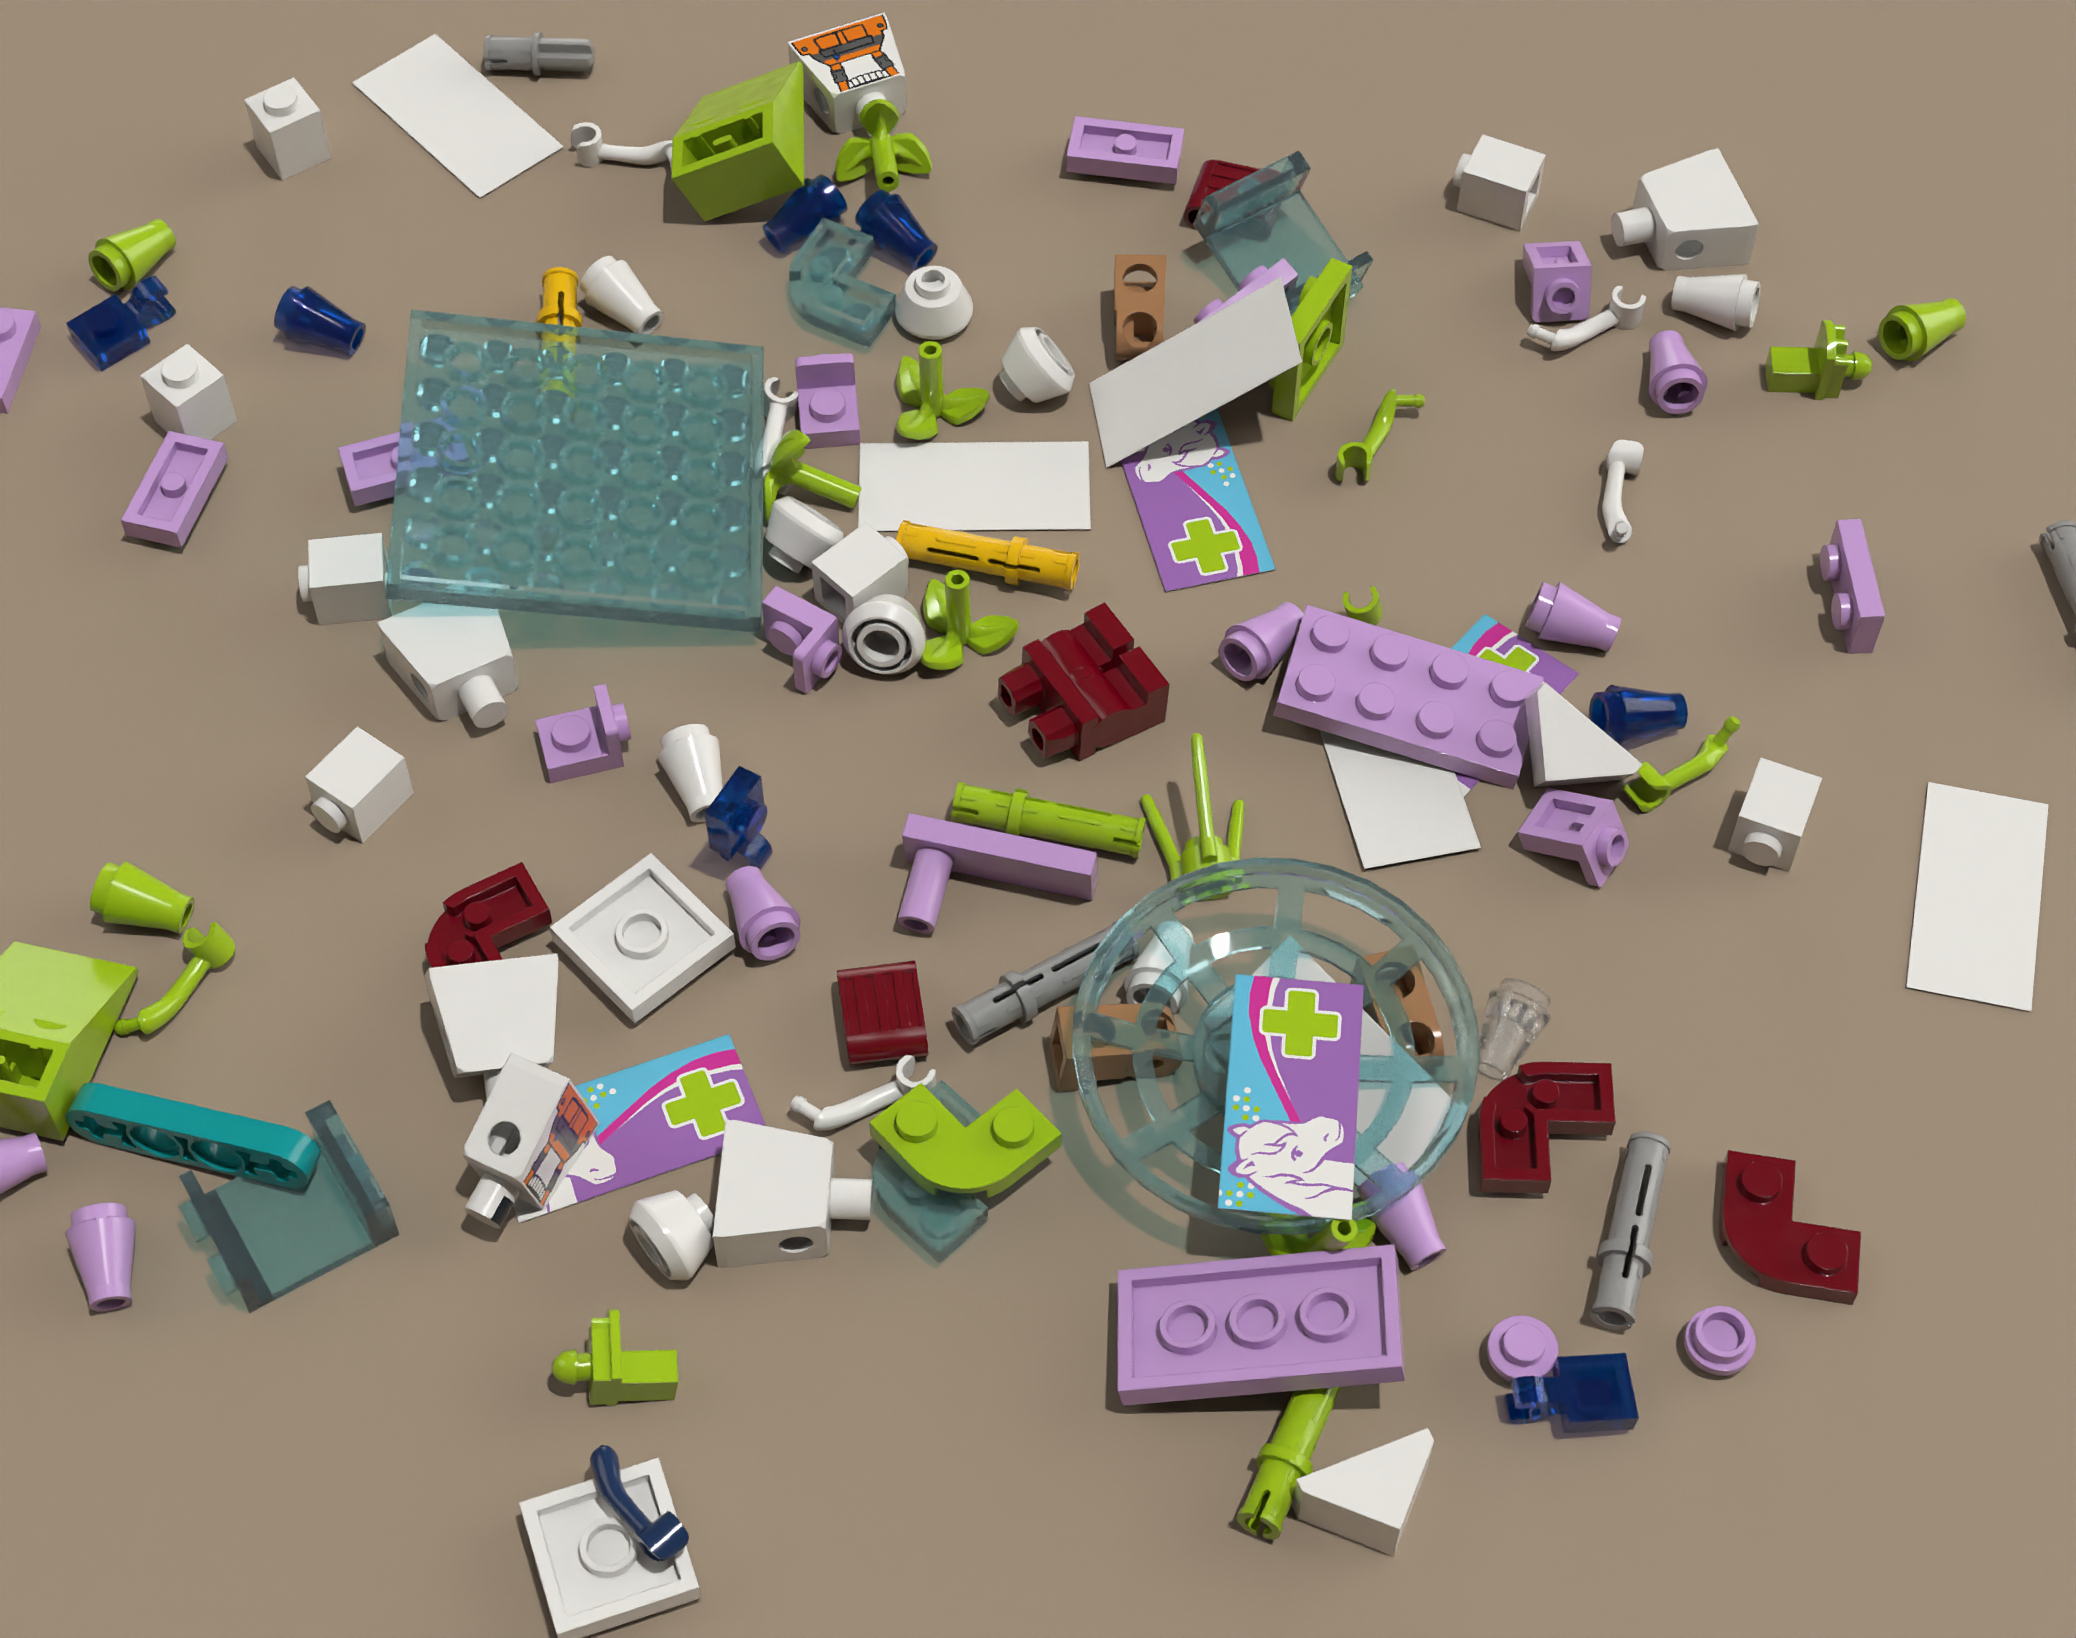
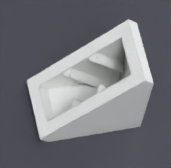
[1525,682,1643,787]
[1292,1428,1434,1557]

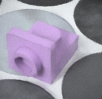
[1522,241,1592,322]
[795,353,861,449]
[762,586,842,694]
[535,684,631,783]
[1517,788,1629,887]

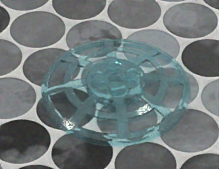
[1072,857,1480,1235]

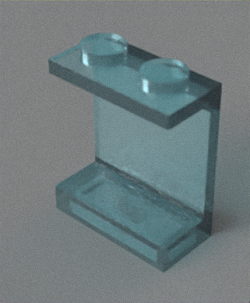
[1193,150,1373,316]
[178,1100,400,1313]

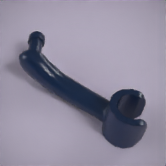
[590,1445,689,1562]

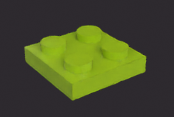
[1268,257,1353,422]

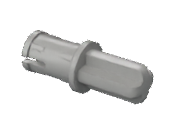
[484,32,595,76]

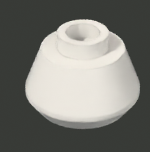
[895,266,973,340]
[999,327,1075,403]
[765,496,844,573]
[842,594,926,675]
[628,1190,715,1280]

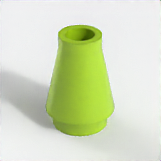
[88,218,176,291]
[1878,298,1966,361]
[90,861,194,934]

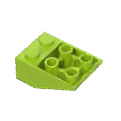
[672,61,804,222]
[0,941,139,1141]

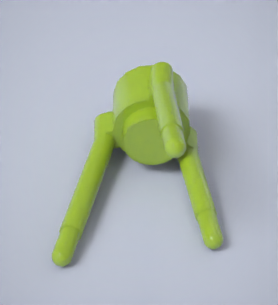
[1140,733,1245,901]

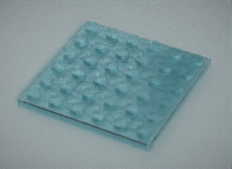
[386,309,764,633]

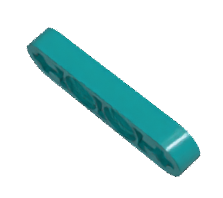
[65,1082,321,1189]

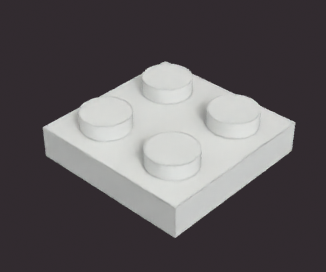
[550,853,736,1023]
[519,1457,701,1638]

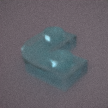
[789,218,896,348]
[873,1080,988,1264]

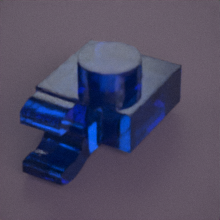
[66,275,176,372]
[705,766,773,870]
[1504,1353,1639,1434]

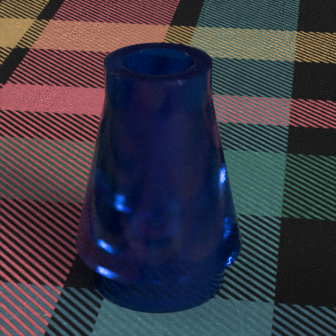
[762,174,848,253]
[855,190,938,271]
[274,286,366,355]
[1589,685,1688,746]

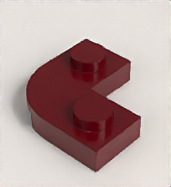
[425,862,553,968]
[1477,1062,1616,1194]
[1719,1150,1861,1305]

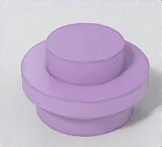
[1684,1306,1756,1375]
[1487,1315,1558,1385]

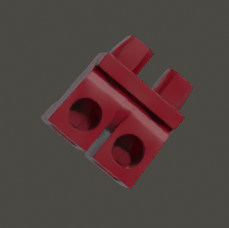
[998,602,1170,761]

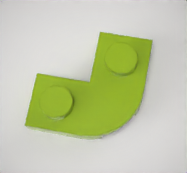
[869,1083,1062,1198]

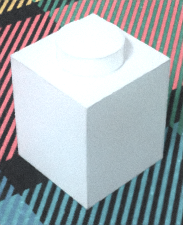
[244,77,331,181]
[1453,134,1546,232]
[140,344,237,440]
[811,522,909,624]
[298,533,393,625]
[305,726,414,844]
[1728,758,1822,872]

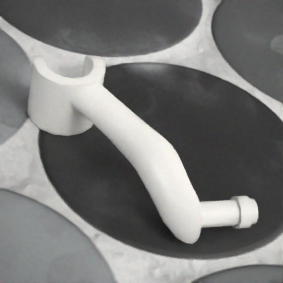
[571,122,673,170]
[1527,286,1646,351]
[752,377,799,495]
[1602,440,1644,543]
[790,1055,936,1131]

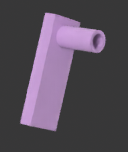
[897,813,1098,933]

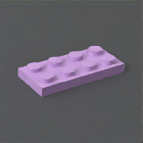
[1273,605,1544,789]
[1118,1244,1405,1406]

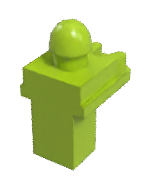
[1765,320,1873,400]
[551,1308,678,1406]

